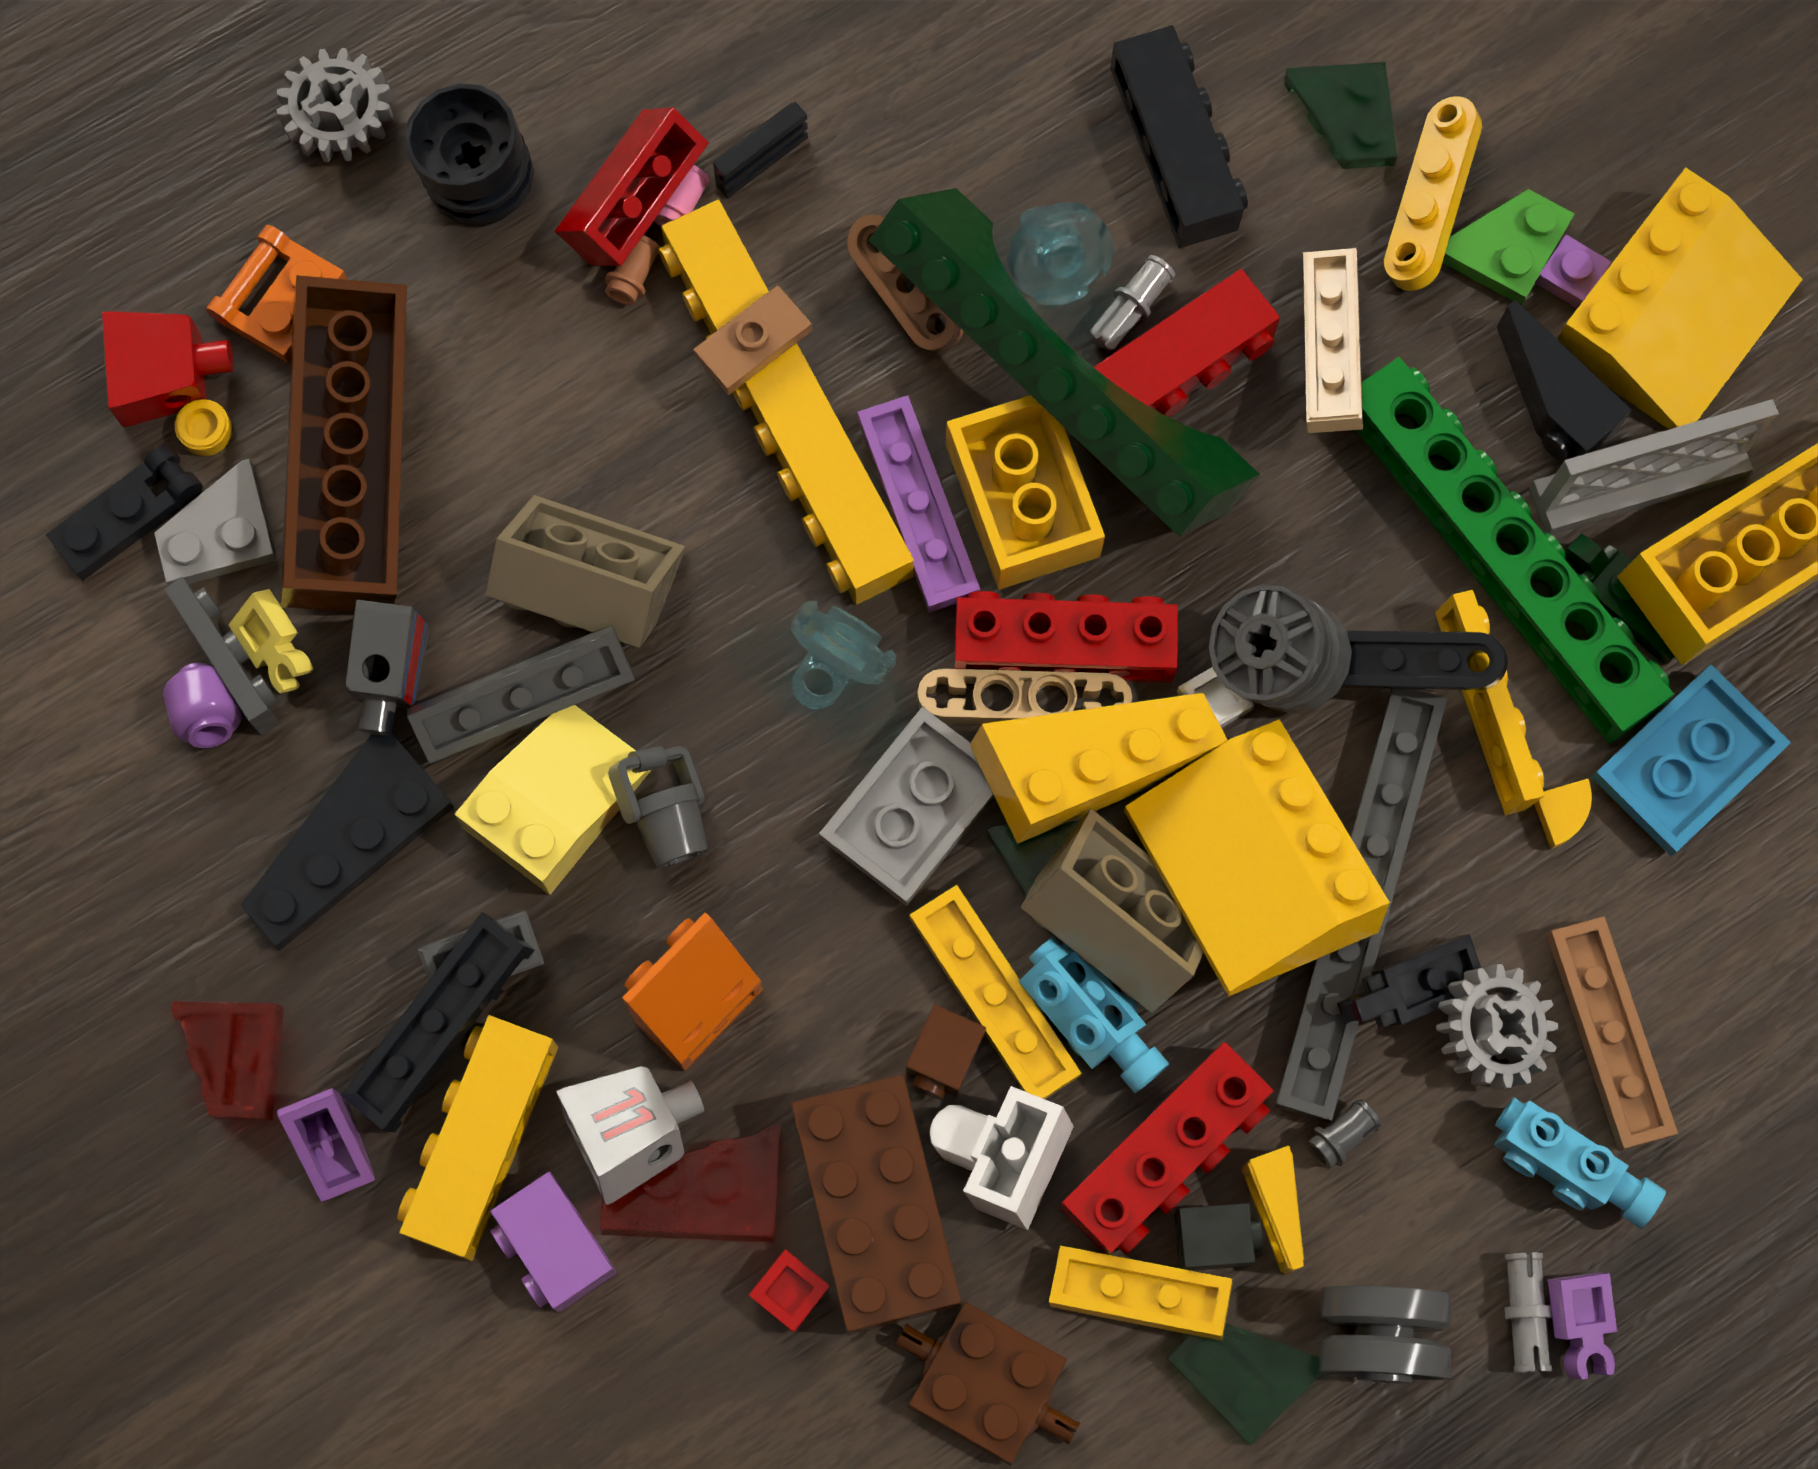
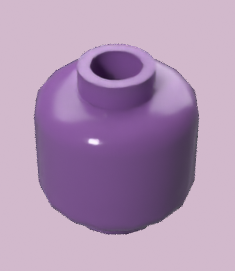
[163,663,243,748]

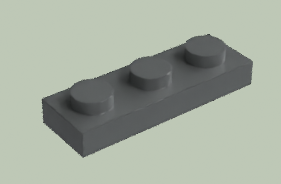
[164,577,279,735]

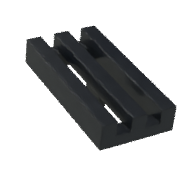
[713,101,808,199]

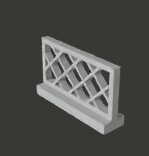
[1529,399,1779,535]

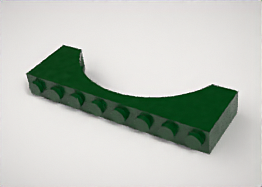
[868,188,1260,537]

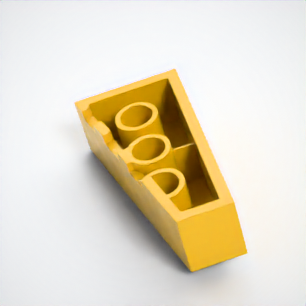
[970,693,1228,844]

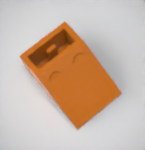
[622,913,763,1072]

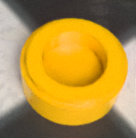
[175,399,233,456]

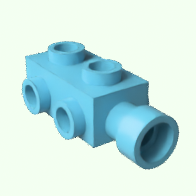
[1018,937,1170,1093]
[1494,1097,1666,1229]

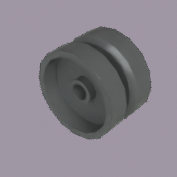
[1319,1286,1452,1384]

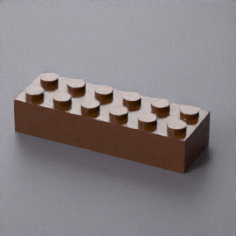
[280,275,407,612]

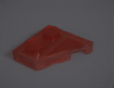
[172,1001,284,1121]

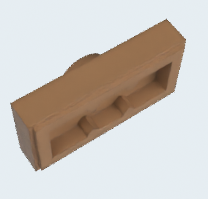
[693,285,812,395]

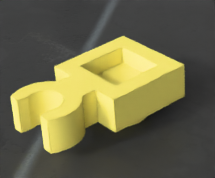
[228,589,313,694]

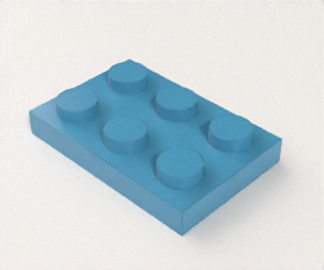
[1591,664,1791,856]

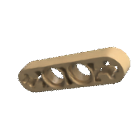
[917,669,1132,725]

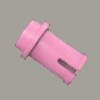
[654,165,711,228]

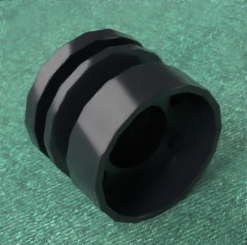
[405,83,534,225]

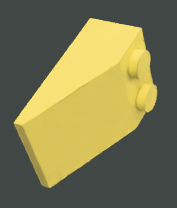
[455,705,651,895]

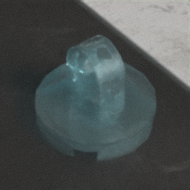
[1007,202,1115,305]
[791,601,896,709]

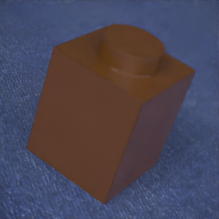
[905,1004,986,1100]

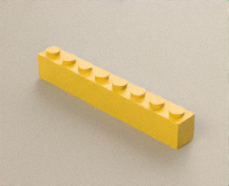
[658,199,914,605]

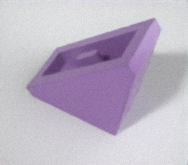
[277,1088,375,1202]

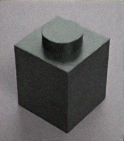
[1174,1203,1263,1271]

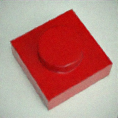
[749,1249,831,1333]

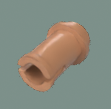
[605,235,660,306]

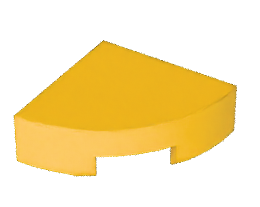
[1534,779,1592,850]

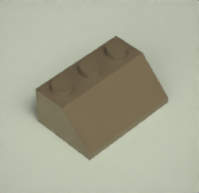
[485,495,685,648]
[1021,809,1203,1013]

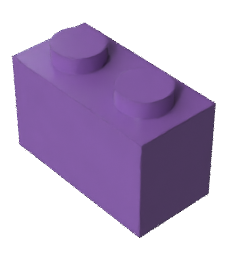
[490,1171,617,1313]

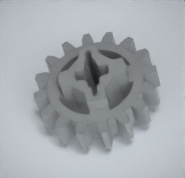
[276,48,393,162]
[1436,964,1558,1090]

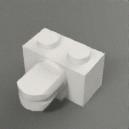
[930,1086,1074,1230]

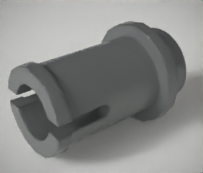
[1307,1099,1382,1169]

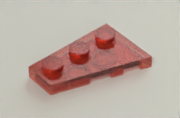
[600,1124,781,1242]

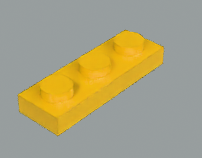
[1049,1246,1233,1341]

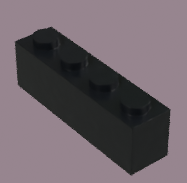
[1110,25,1248,248]

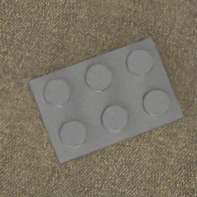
[819,707,994,906]

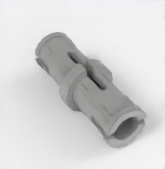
[1504,1252,1552,1373]

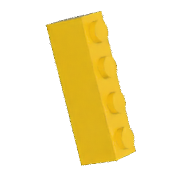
[397,1015,558,1262]

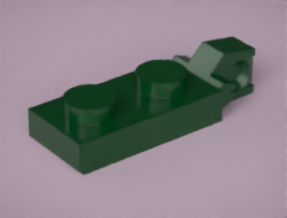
[1565,533,1675,665]

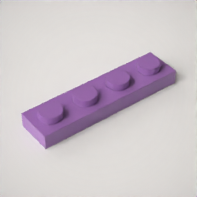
[857,395,980,613]

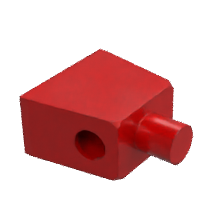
[102,311,234,427]

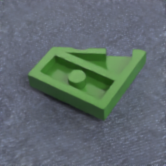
[1442,189,1575,305]

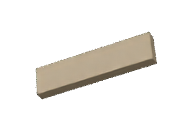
[1303,248,1363,433]

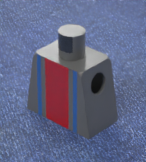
[346,599,430,736]

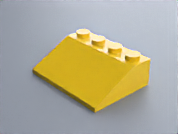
[1557,167,1803,429]
[1124,719,1390,997]

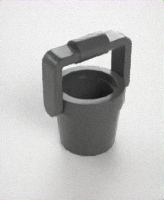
[608,745,709,869]

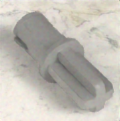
[1089,255,1175,352]

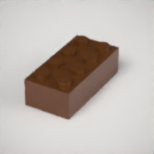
[791,1074,961,1335]

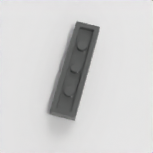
[407,625,635,764]

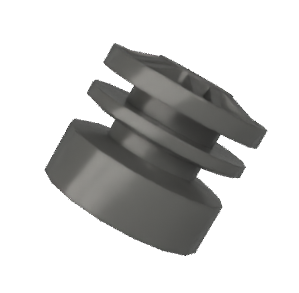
[1209,584,1352,714]

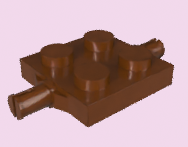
[895,1302,1080,1466]

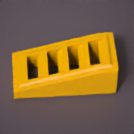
[1241,1146,1304,1275]

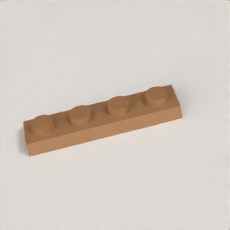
[1547,916,1678,1152]

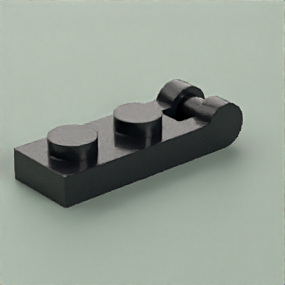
[45,444,203,581]

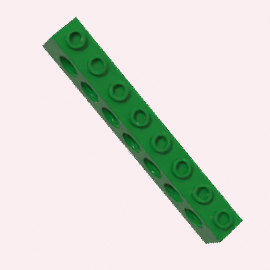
[1356,356,1674,745]

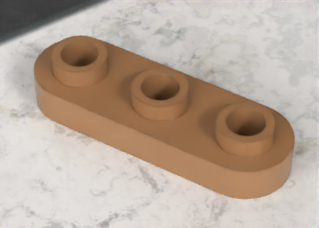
[847,215,964,351]

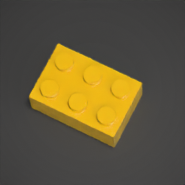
[945,395,1105,590]

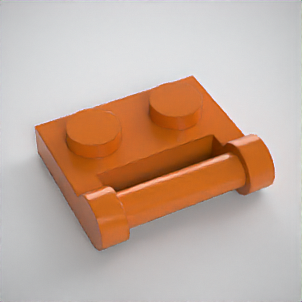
[205,224,348,363]

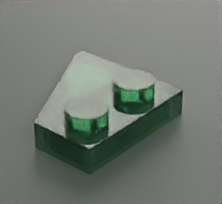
[1284,62,1398,169]
[1166,1323,1322,1445]

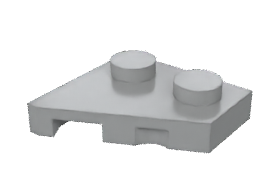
[154,459,277,585]

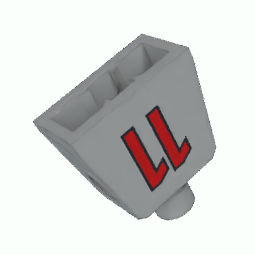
[556,1066,705,1205]

